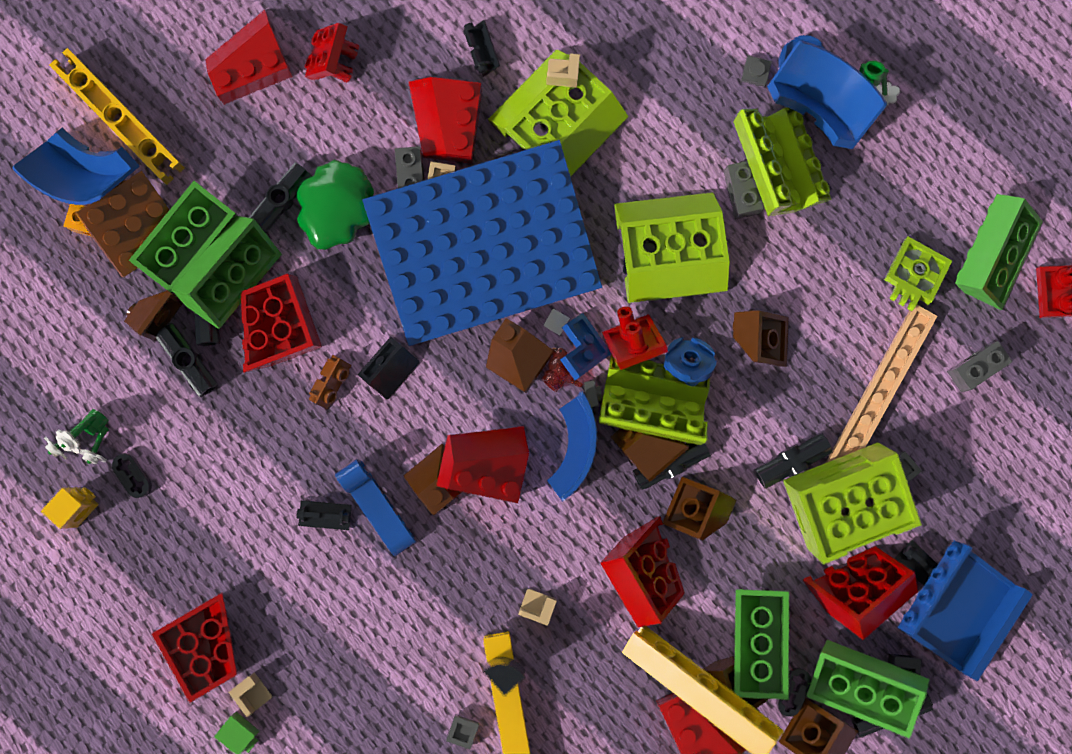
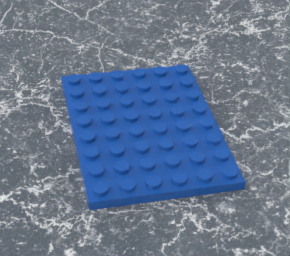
[362,140,602,346]

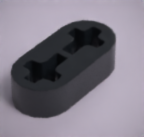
[112,454,152,498]
[776,668,811,717]

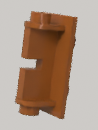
[308,355,352,409]

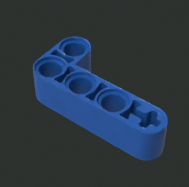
[335,459,416,556]

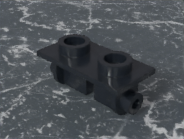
[463,20,500,77]
[296,500,352,530]
[895,540,938,586]

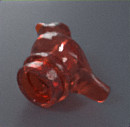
[541,348,583,392]

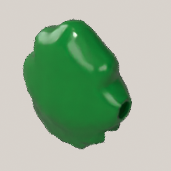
[297,159,374,250]

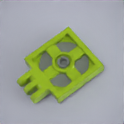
[884,236,952,311]

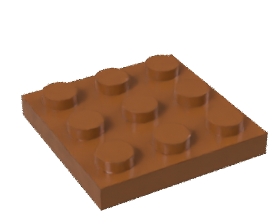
[75,170,169,278]

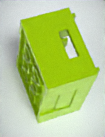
[783,443,921,564]

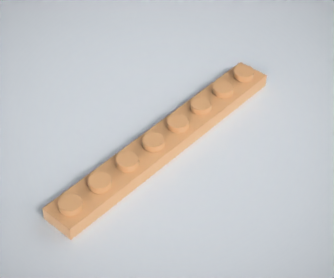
[825,305,937,463]

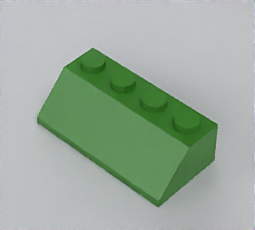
[128,181,238,294]
[955,194,1043,310]
[171,216,282,329]
[734,589,789,700]
[807,640,930,738]

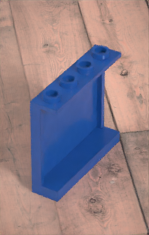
[898,540,1033,682]

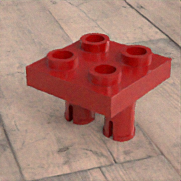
[305,22,359,83]
[1036,265,1072,318]
[602,306,668,370]

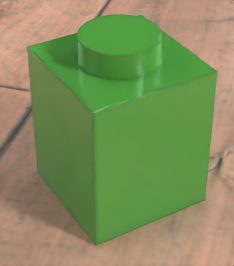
[214,712,260,754]

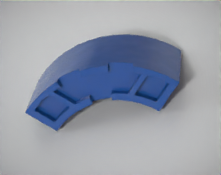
[767,40,887,149]
[13,127,140,205]
[547,391,596,502]

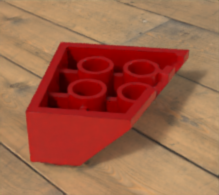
[205,10,293,105]
[409,77,482,164]
[241,273,322,373]
[436,426,529,504]
[600,516,685,628]
[802,546,918,640]
[151,593,238,703]
[656,693,747,754]

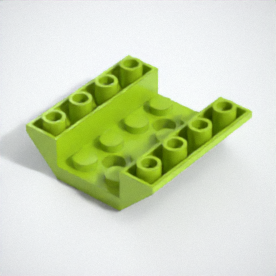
[488,49,629,177]
[733,108,832,217]
[614,192,730,303]
[598,354,710,445]

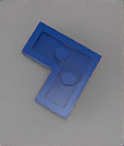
[560,313,611,380]

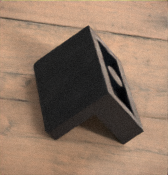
[357,336,420,399]

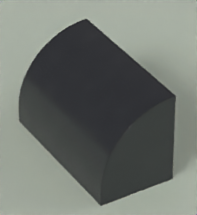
[483,657,525,696]

